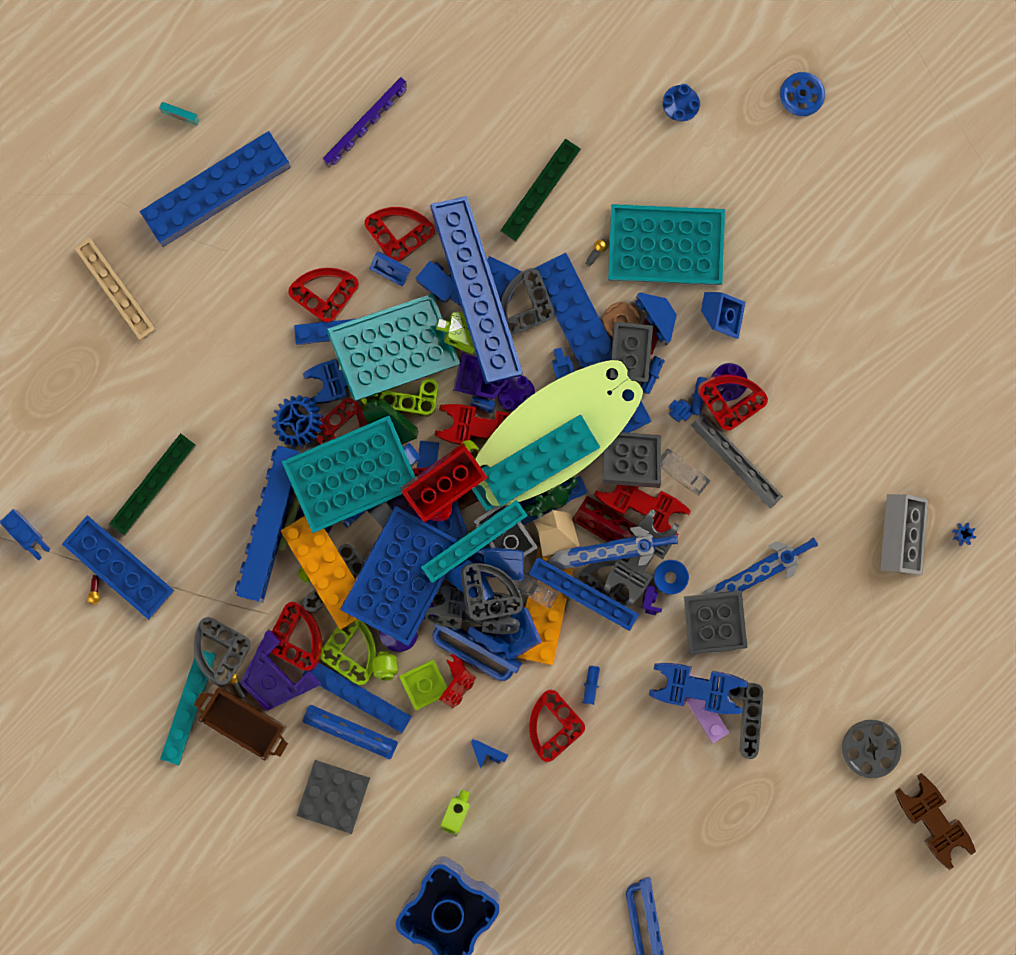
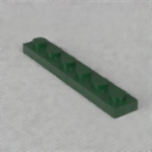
[500,138,581,242]
[109,433,196,536]

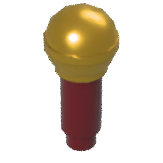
[87,575,100,605]

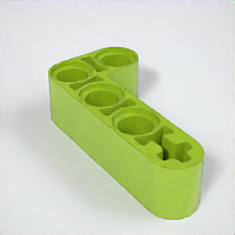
[361,379,438,417]

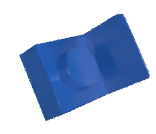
[471,739,508,768]

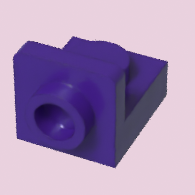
[641,586,662,616]

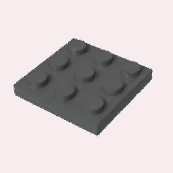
[602,432,661,488]
[683,590,748,654]
[296,760,370,834]

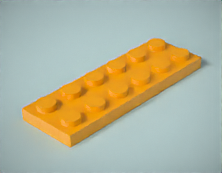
[281,516,358,630]
[516,546,573,665]

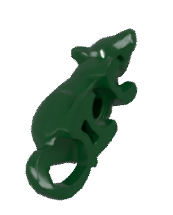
[523,476,577,517]

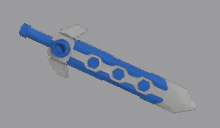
[548,526,678,569]
[703,537,818,594]

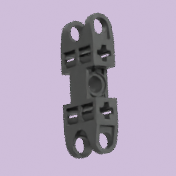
[603,509,679,606]
[425,586,520,634]

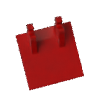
[439,654,476,708]

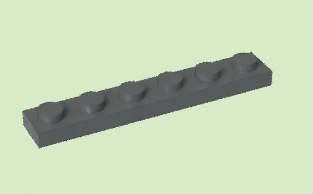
[691,414,783,509]

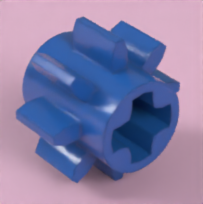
[668,399,692,422]
[951,522,976,546]

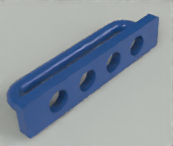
[432,623,522,681]
[303,705,398,759]
[626,877,664,955]

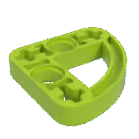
[321,620,377,685]

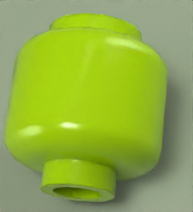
[372,651,398,681]

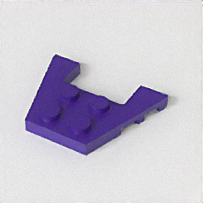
[240,630,321,711]

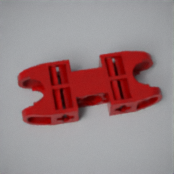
[434,404,511,445]
[593,485,691,537]

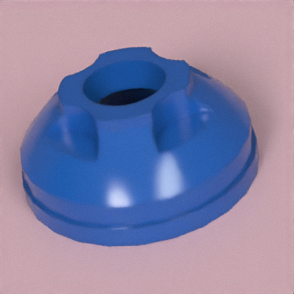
[654,560,689,595]

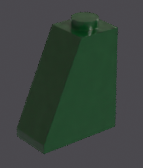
[363,399,419,444]

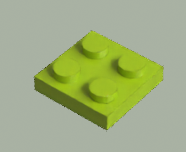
[399,659,447,711]

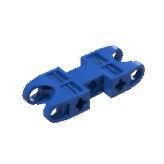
[303,359,348,404]
[649,663,748,714]

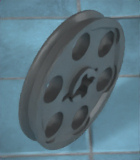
[842,720,901,778]

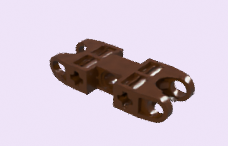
[895,773,976,870]

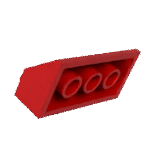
[400,443,488,522]

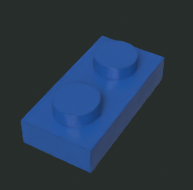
[369,252,411,287]
[468,626,509,654]

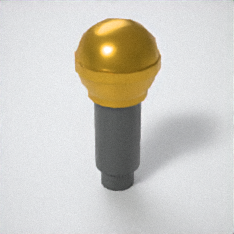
[585,239,607,266]
[225,671,246,699]

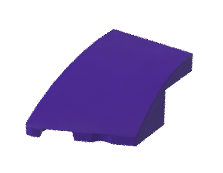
[453,354,509,399]

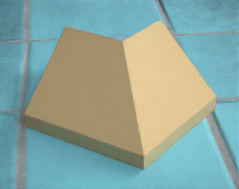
[534,510,580,557]

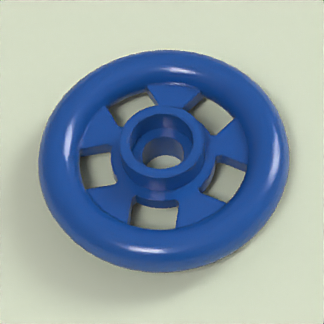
[780,72,825,116]

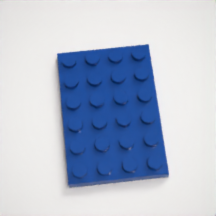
[340,506,458,646]

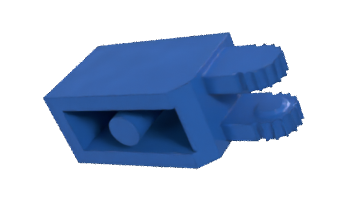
[415,261,461,306]
[0,509,51,561]

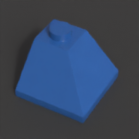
[701,292,746,339]

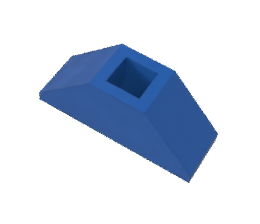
[635,292,677,345]
[445,560,494,600]

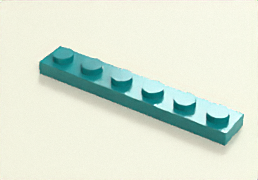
[421,500,528,583]
[160,650,217,765]

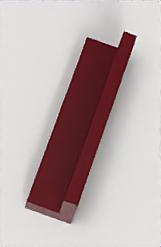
[573,496,638,542]

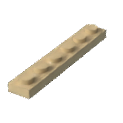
[74,237,156,341]

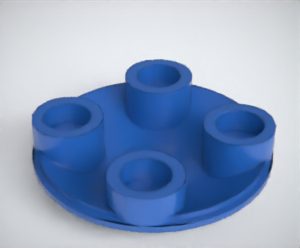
[662,84,700,122]

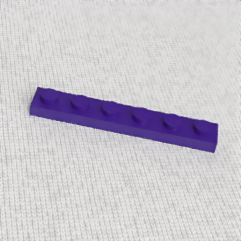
[323,77,407,168]

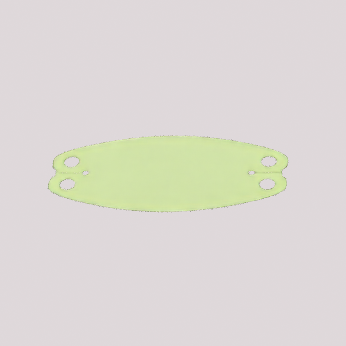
[476,360,643,506]

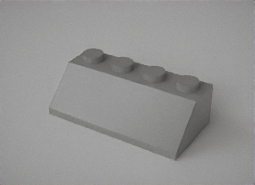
[881,494,928,575]

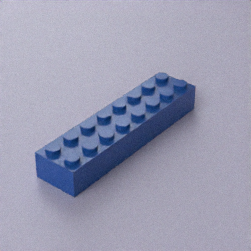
[139,131,291,247]
[235,446,301,603]

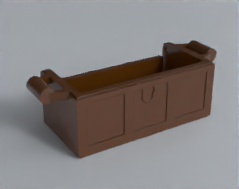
[194,687,289,761]

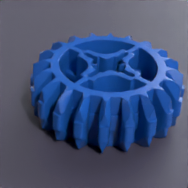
[272,395,323,447]

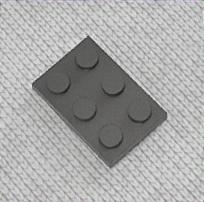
[609,322,653,383]

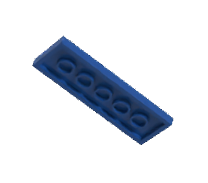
[62,515,175,620]

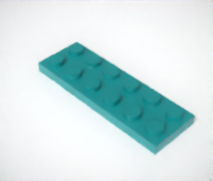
[484,414,600,507]

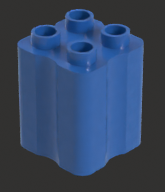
[396,856,500,955]

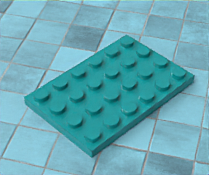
[608,204,725,285]
[326,294,460,402]
[281,415,415,533]

